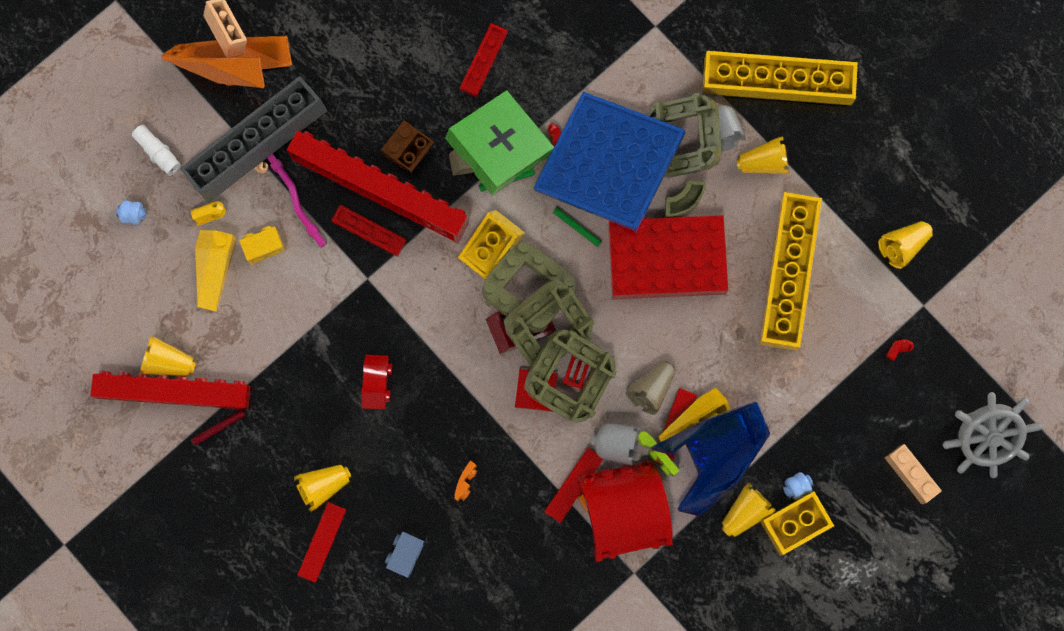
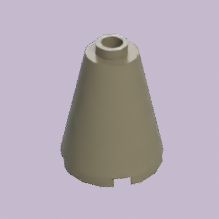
[626,361,675,415]

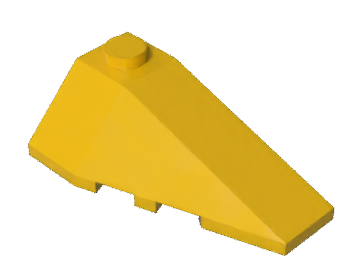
[195,230,237,312]
[658,388,738,452]

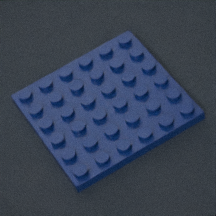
[534,92,686,232]

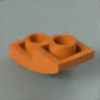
[455,461,477,502]

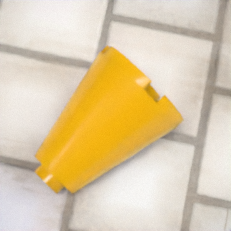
[736,136,790,175]
[878,221,932,269]
[140,336,196,376]
[294,465,351,512]
[722,483,776,537]

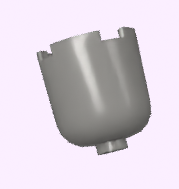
[716,104,746,152]
[592,423,639,466]

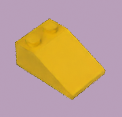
[458,210,525,279]

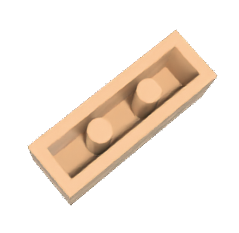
[203,0,247,58]
[885,444,942,504]

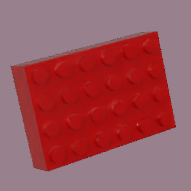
[608,215,729,300]

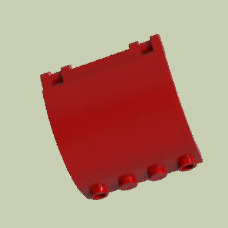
[577,461,673,562]

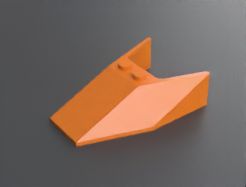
[161,36,292,88]

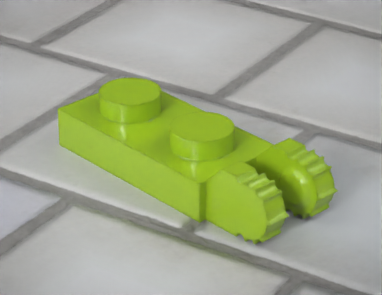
[637,431,680,477]

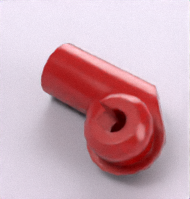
[886,339,914,361]

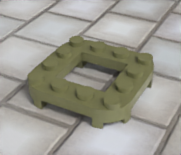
[647,93,722,178]
[482,242,575,333]
[504,279,595,370]
[524,330,617,422]

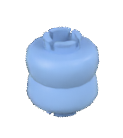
[116,200,146,225]
[783,472,813,501]

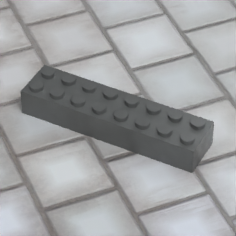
[180,76,327,203]

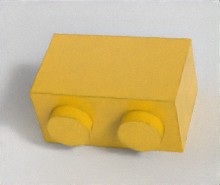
[239,226,286,265]

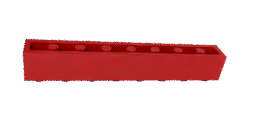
[90,371,250,410]

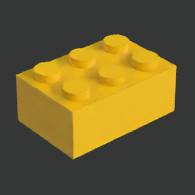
[760,491,834,556]

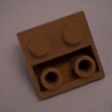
[381,120,434,172]

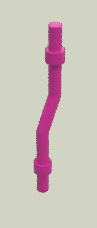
[267,154,327,248]

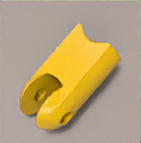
[190,201,226,226]

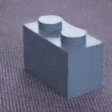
[385,532,425,578]

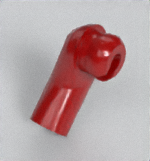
[547,123,561,147]

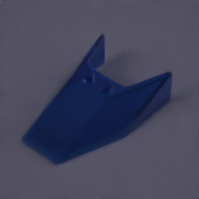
[651,401,770,517]

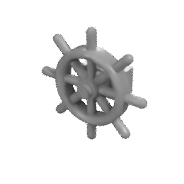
[943,392,1043,478]

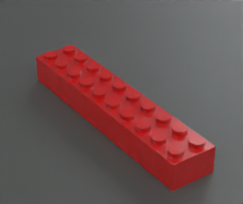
[287,130,469,243]

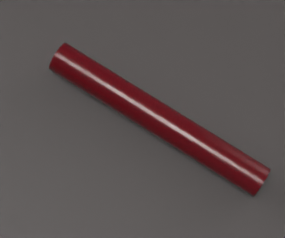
[191,409,246,446]

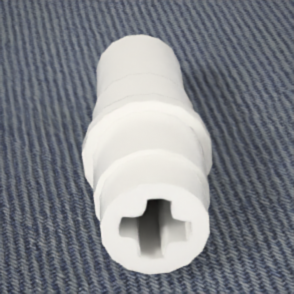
[132,125,181,176]

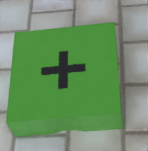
[445,91,554,196]

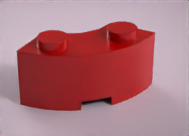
[362,355,392,409]

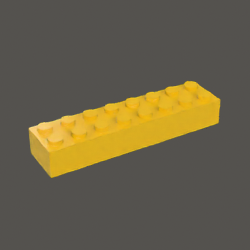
[702,51,858,105]
[759,192,822,351]

